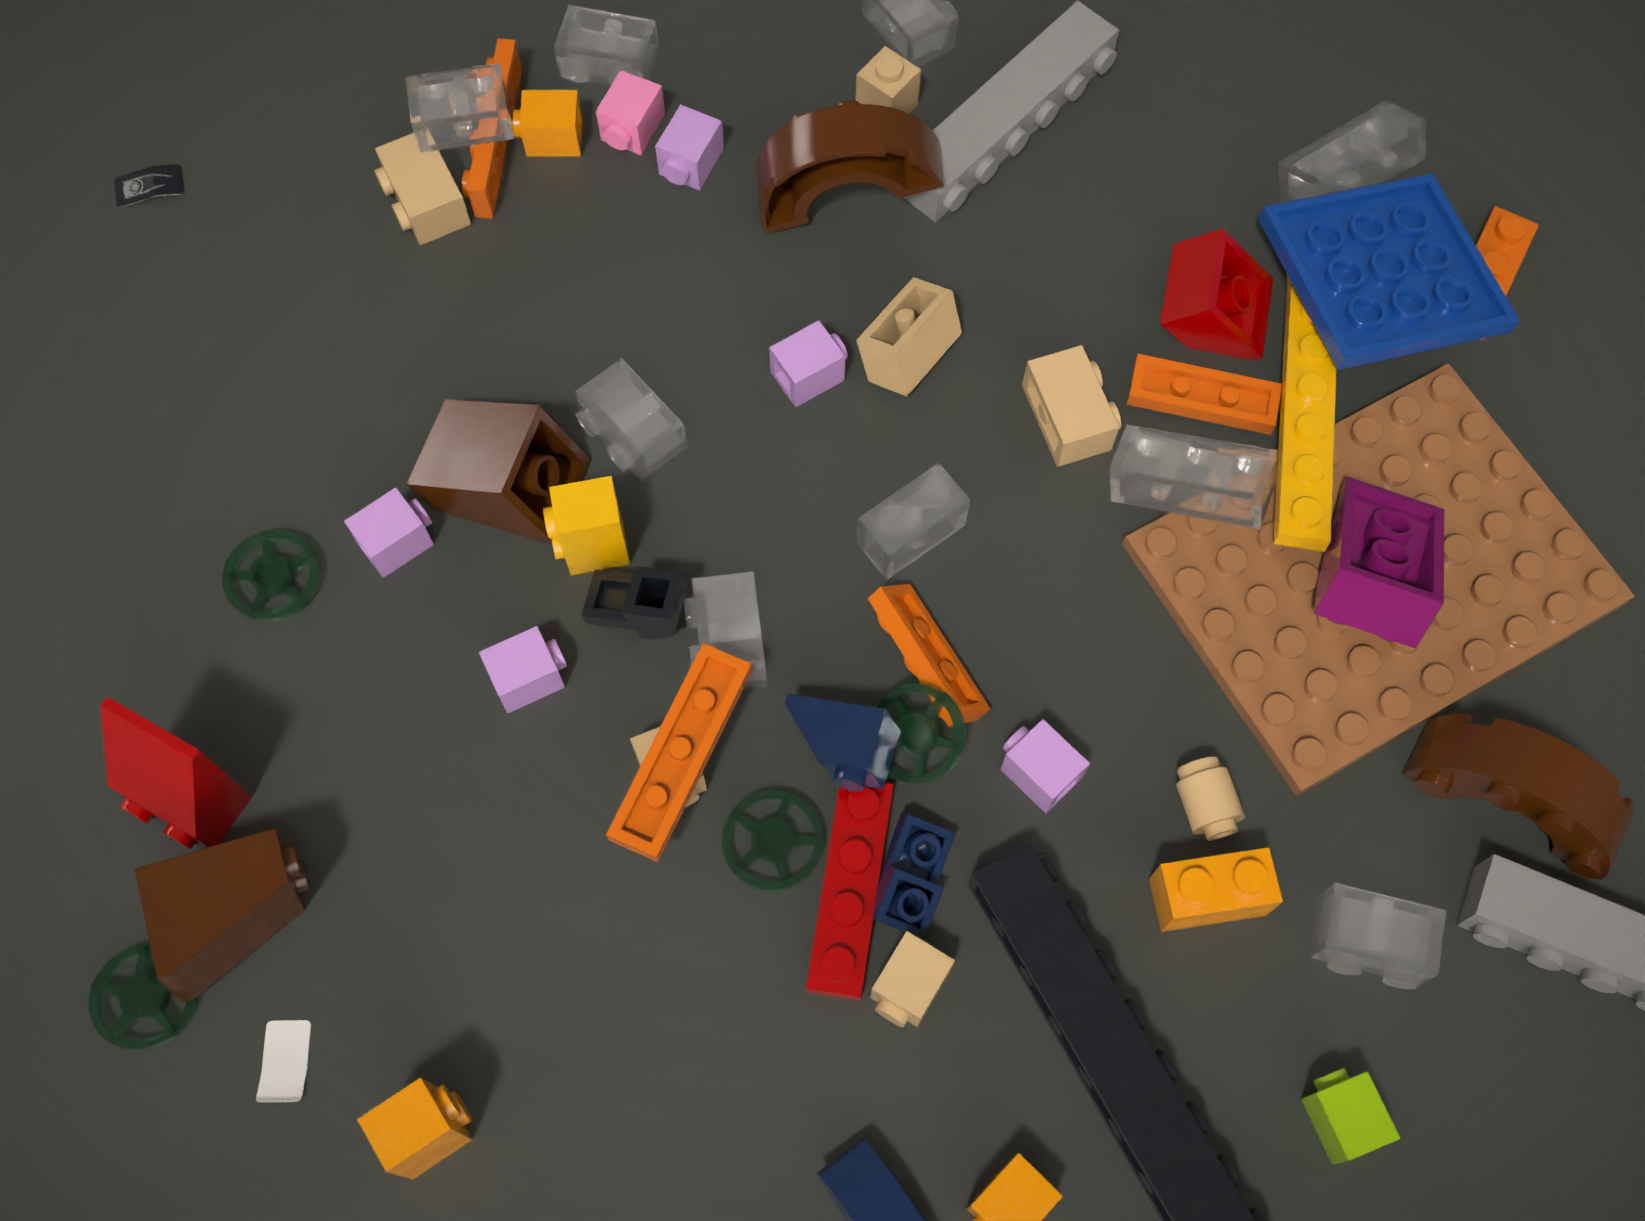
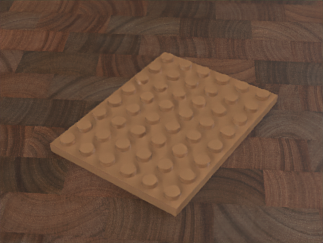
[1122,363,1635,797]

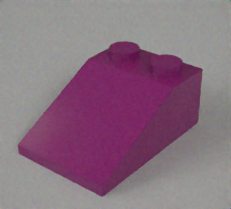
[1314,477,1445,649]

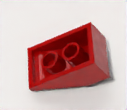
[100,697,252,850]

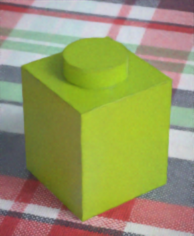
[1301,1068,1401,1165]

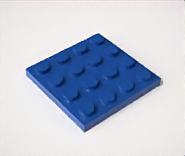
[1258,173,1520,370]

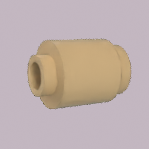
[1176,756,1245,841]

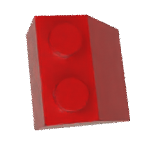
[1160,228,1274,361]

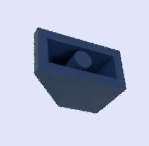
[785,694,901,792]

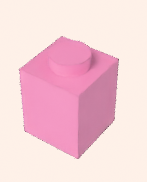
[596,70,665,156]

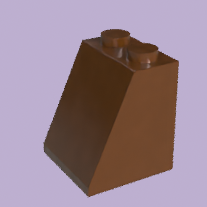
[406,399,590,544]
[134,829,310,1003]

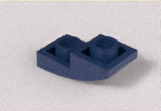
[872,812,955,939]
[816,1138,924,1221]

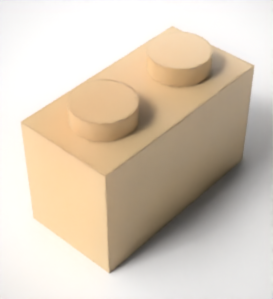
[374,127,471,245]
[856,277,962,397]
[1022,345,1121,467]

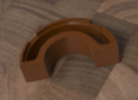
[756,100,944,234]
[1402,713,1634,880]

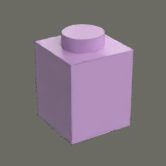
[655,105,724,191]
[769,320,848,407]
[344,487,434,578]
[479,626,567,713]
[1000,719,1090,814]

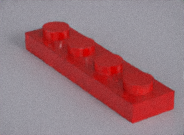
[806,783,893,1001]

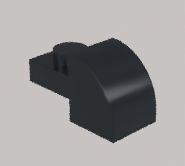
[581,566,689,639]

